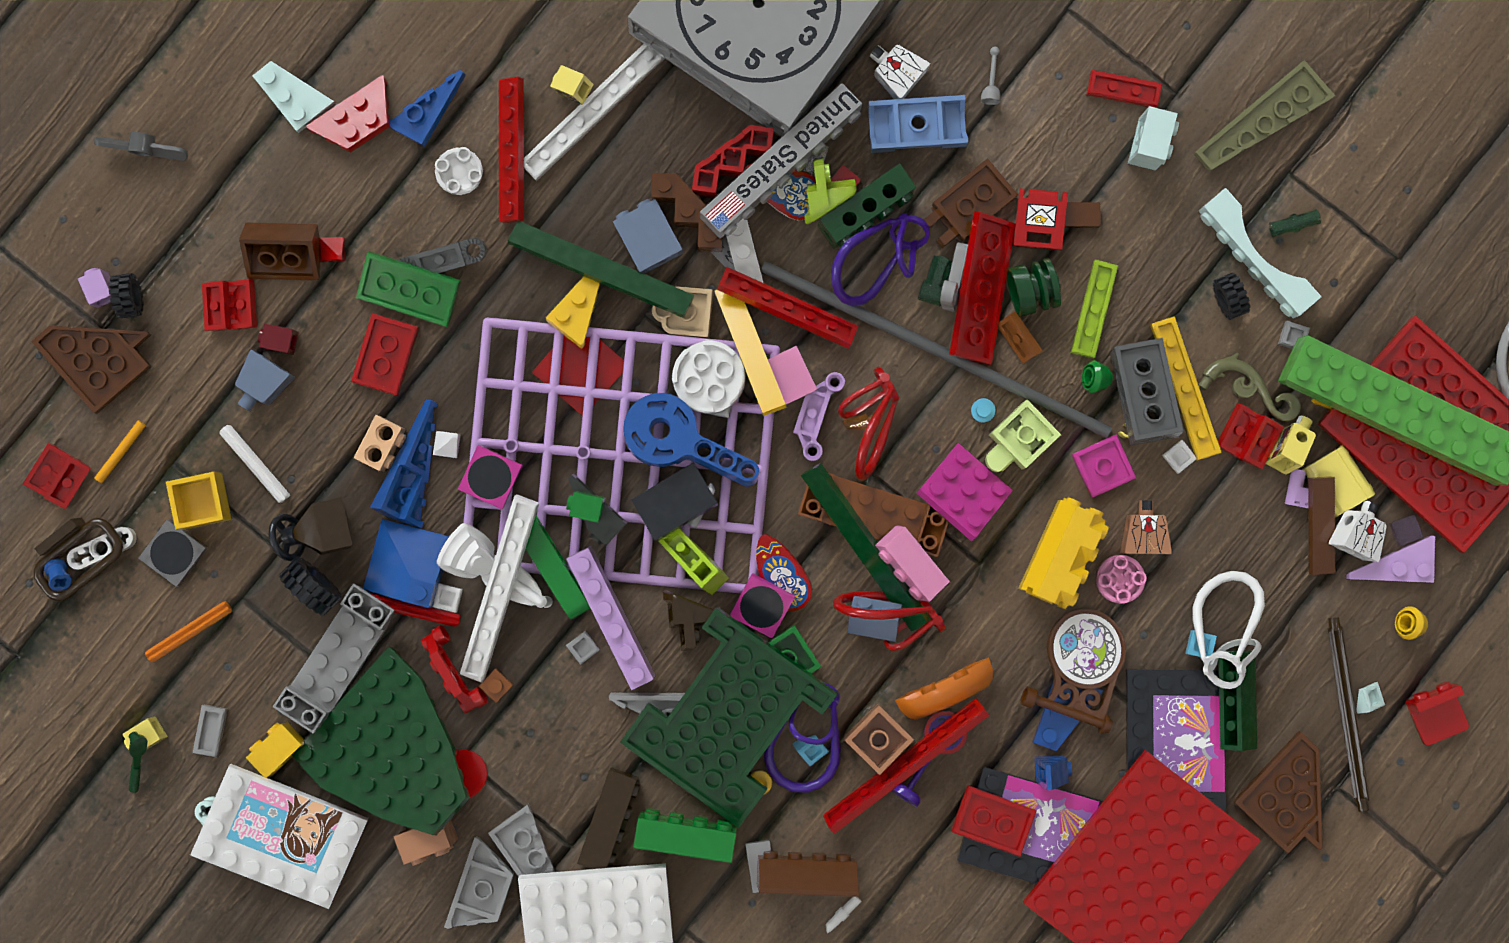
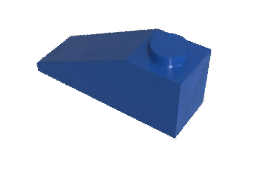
[1034,755,1072,790]

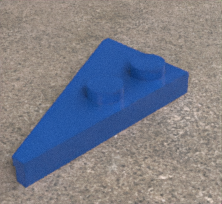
[389,70,466,147]

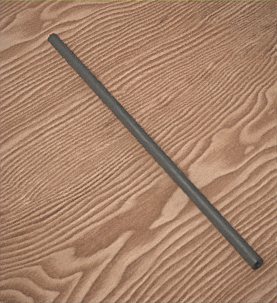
[760,261,1112,438]

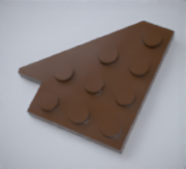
[31,326,152,414]
[1233,731,1323,853]

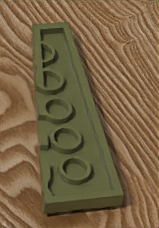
[1194,60,1335,172]

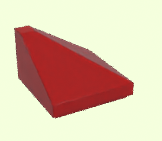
[320,237,345,262]

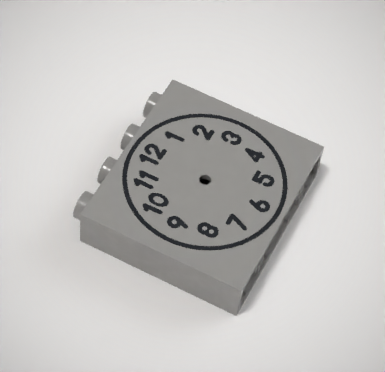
[628,0,884,138]

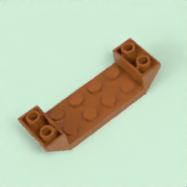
[798,473,949,557]

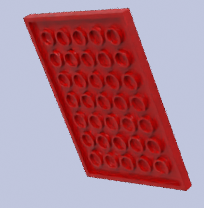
[1318,316,1509,553]
[1023,750,1261,943]

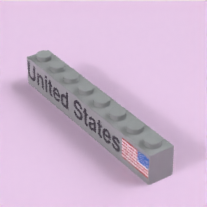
[700,83,862,239]

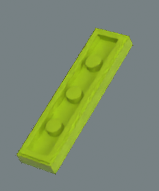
[1071,260,1118,359]

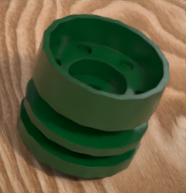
[1006,258,1061,317]

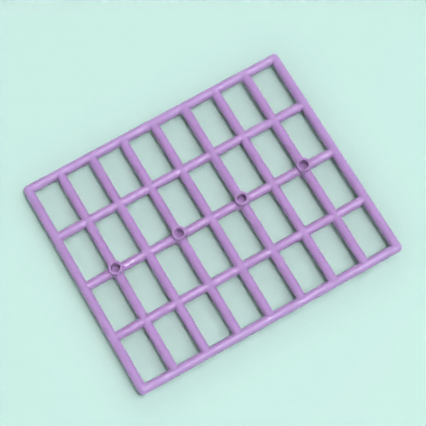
[463,317,780,594]

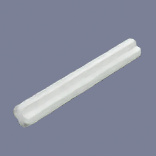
[219,425,290,503]

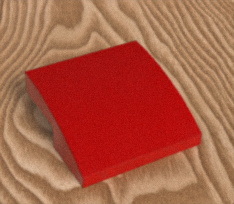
[202,279,257,331]
[1218,403,1284,469]
[22,442,91,510]

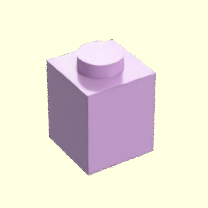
[78,268,111,308]

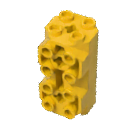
[1018,497,1109,609]

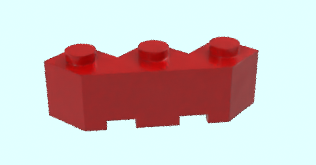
[692,125,774,198]

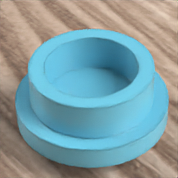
[971,398,995,423]

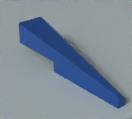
[370,400,437,528]

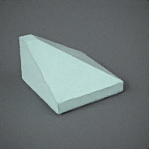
[1356,682,1385,714]

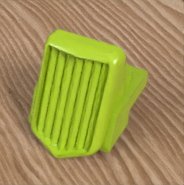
[804,158,857,224]

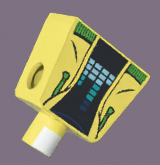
[1265,416,1316,475]

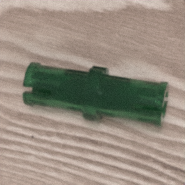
[1269,209,1321,237]

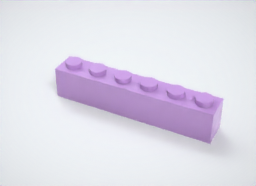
[567,546,655,690]

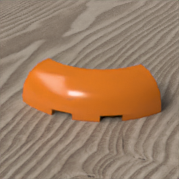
[895,657,993,720]

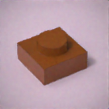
[479,668,514,703]

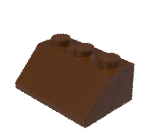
[239,223,320,280]

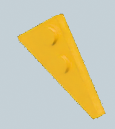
[546,276,600,349]

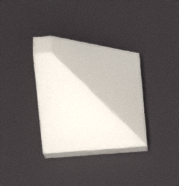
[433,431,461,458]

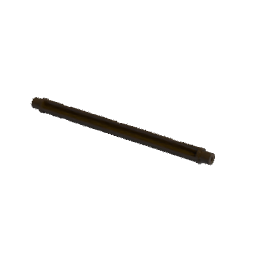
[1327,617,1369,812]

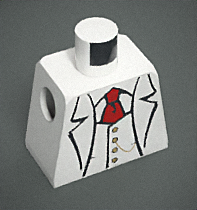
[870,45,930,99]
[1328,501,1386,562]

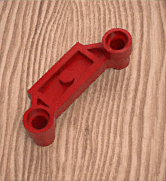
[421,625,488,713]

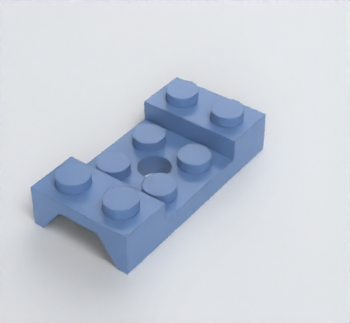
[868,95,968,153]

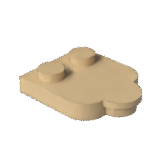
[652,287,714,338]

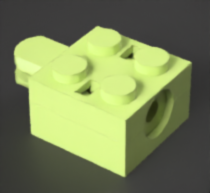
[985,400,1061,472]

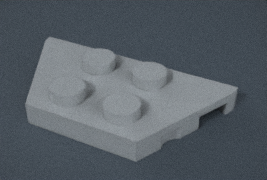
[444,836,514,929]

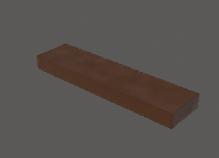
[1308,476,1335,575]

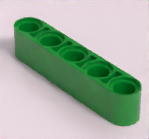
[526,515,591,620]

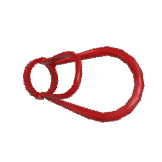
[838,366,900,481]
[833,591,946,651]

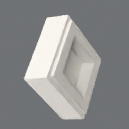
[1162,440,1196,474]
[433,583,463,613]

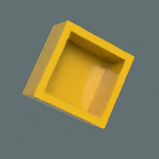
[166,472,232,530]

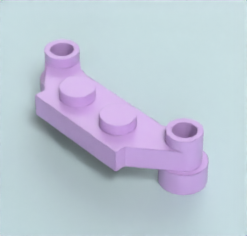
[793,372,845,461]

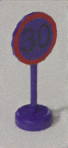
[892,711,967,807]

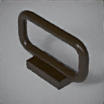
[33,518,123,601]

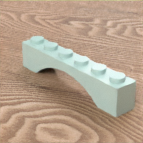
[1199,188,1321,318]

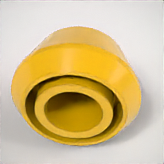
[1395,607,1428,640]

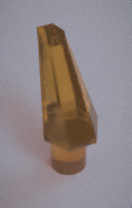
[842,414,882,430]

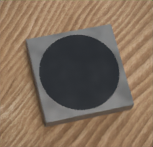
[138,519,208,587]

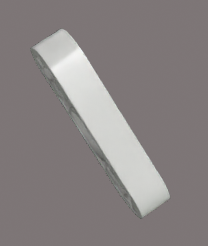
[67,527,137,570]

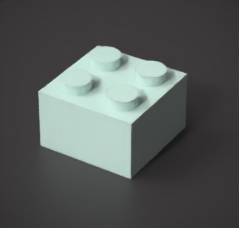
[1128,106,1179,170]

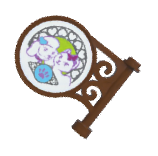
[1020,609,1126,734]

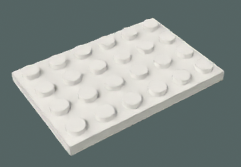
[518,863,673,943]

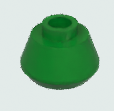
[1082,360,1113,393]

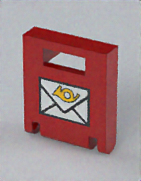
[1013,188,1068,251]

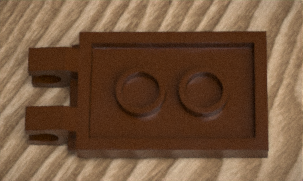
[923,158,1018,249]

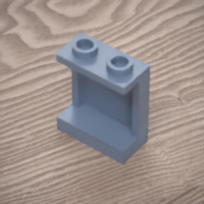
[613,199,683,274]

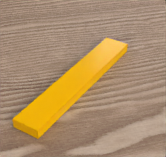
[714,290,787,416]
[1150,316,1221,461]

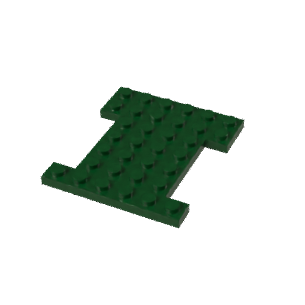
[620,607,837,828]

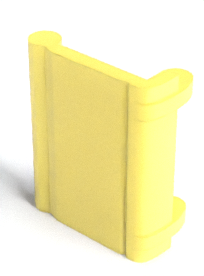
[1302,445,1375,518]

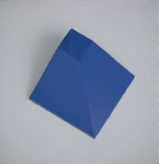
[363,519,450,608]

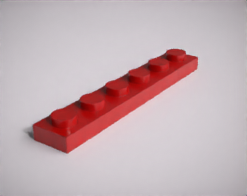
[499,77,524,223]
[717,267,858,349]

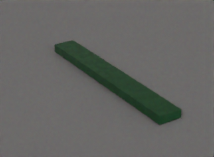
[508,221,694,318]
[801,463,931,632]

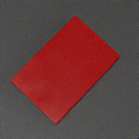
[351,313,419,396]
[951,785,1037,857]

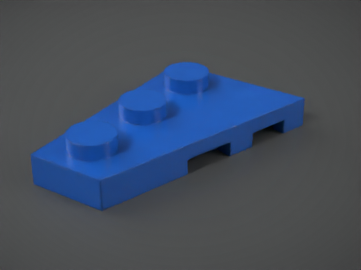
[1032,680,1103,751]

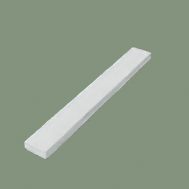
[524,44,665,181]
[460,495,539,683]

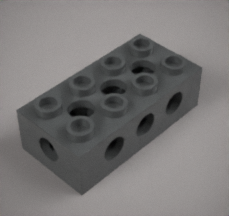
[1110,338,1184,446]

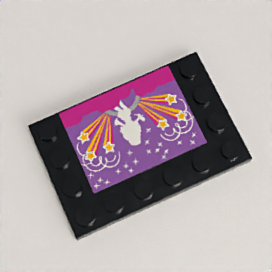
[1126,669,1226,812]
[957,766,1103,884]

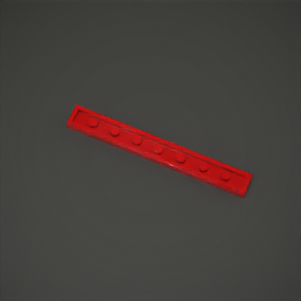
[823,698,990,834]

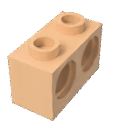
[354,415,406,472]

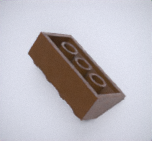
[756,851,859,897]

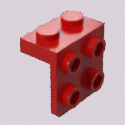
[1405,682,1469,745]

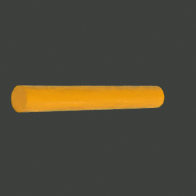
[94,420,146,483]

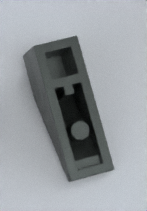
[568,474,628,545]

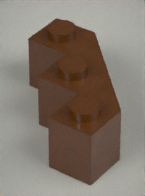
[651,173,723,252]

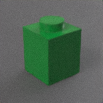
[566,491,605,523]

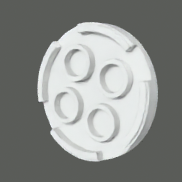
[672,340,745,414]

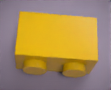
[246,722,305,778]

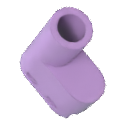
[1285,469,1308,508]

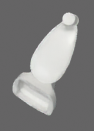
[437,523,553,608]

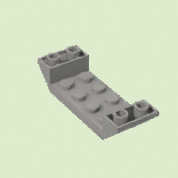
[273,583,395,734]

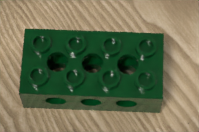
[817,163,916,249]

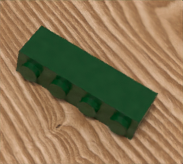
[1219,650,1257,751]

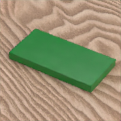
[356,251,461,327]

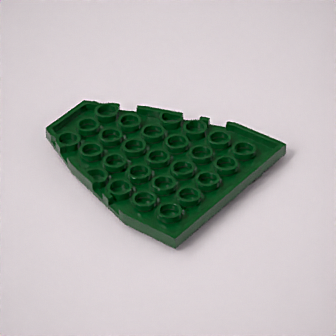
[292,647,470,836]

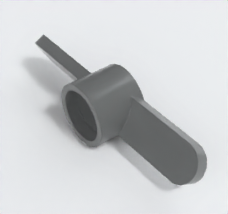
[94,132,188,161]

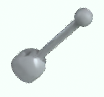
[981,47,1000,105]

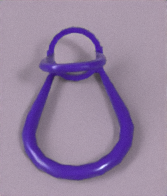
[831,214,930,306]
[764,682,841,793]

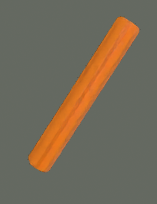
[145,601,232,662]

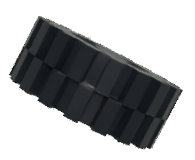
[279,556,342,616]

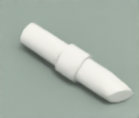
[826,897,862,933]

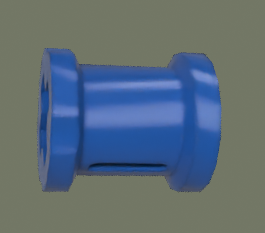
[44,559,72,591]

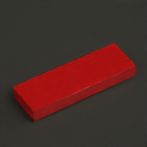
[1086,70,1162,108]

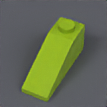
[659,528,729,595]

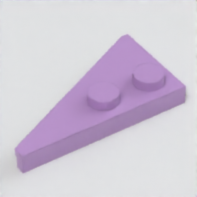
[1346,536,1435,583]

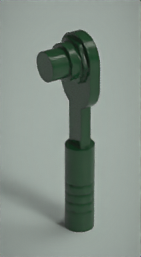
[128,731,148,793]

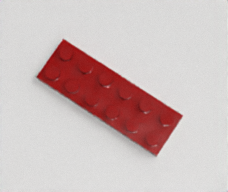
[949,212,1016,365]

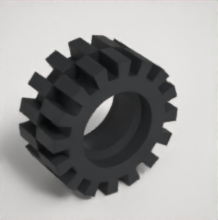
[1212,272,1251,320]
[109,273,144,319]

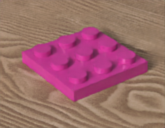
[917,443,1013,541]

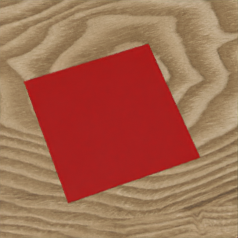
[532,335,624,416]

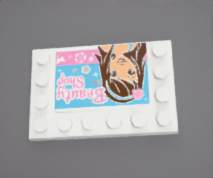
[191,764,368,909]

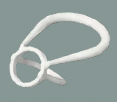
[1192,571,1265,689]

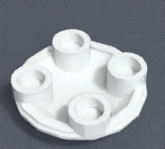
[435,147,483,195]

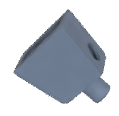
[235,350,295,411]

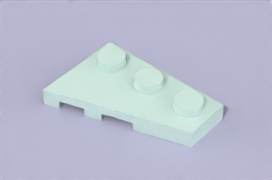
[252,61,336,133]

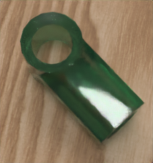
[917,255,953,307]

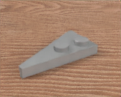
[609,692,685,716]

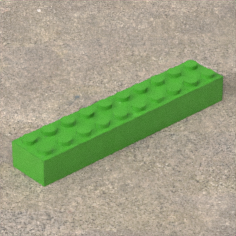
[1278,335,1509,485]

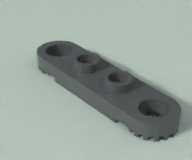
[399,238,487,273]

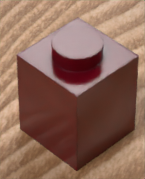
[258,324,299,355]

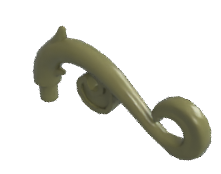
[1198,353,1301,422]

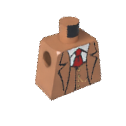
[1120,500,1172,554]

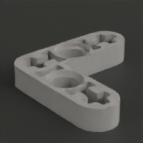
[940,242,968,312]

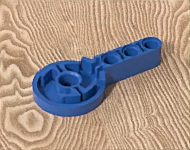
[623,393,759,487]

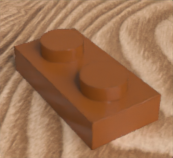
[998,311,1043,364]

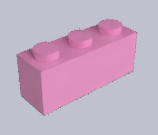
[875,526,950,602]

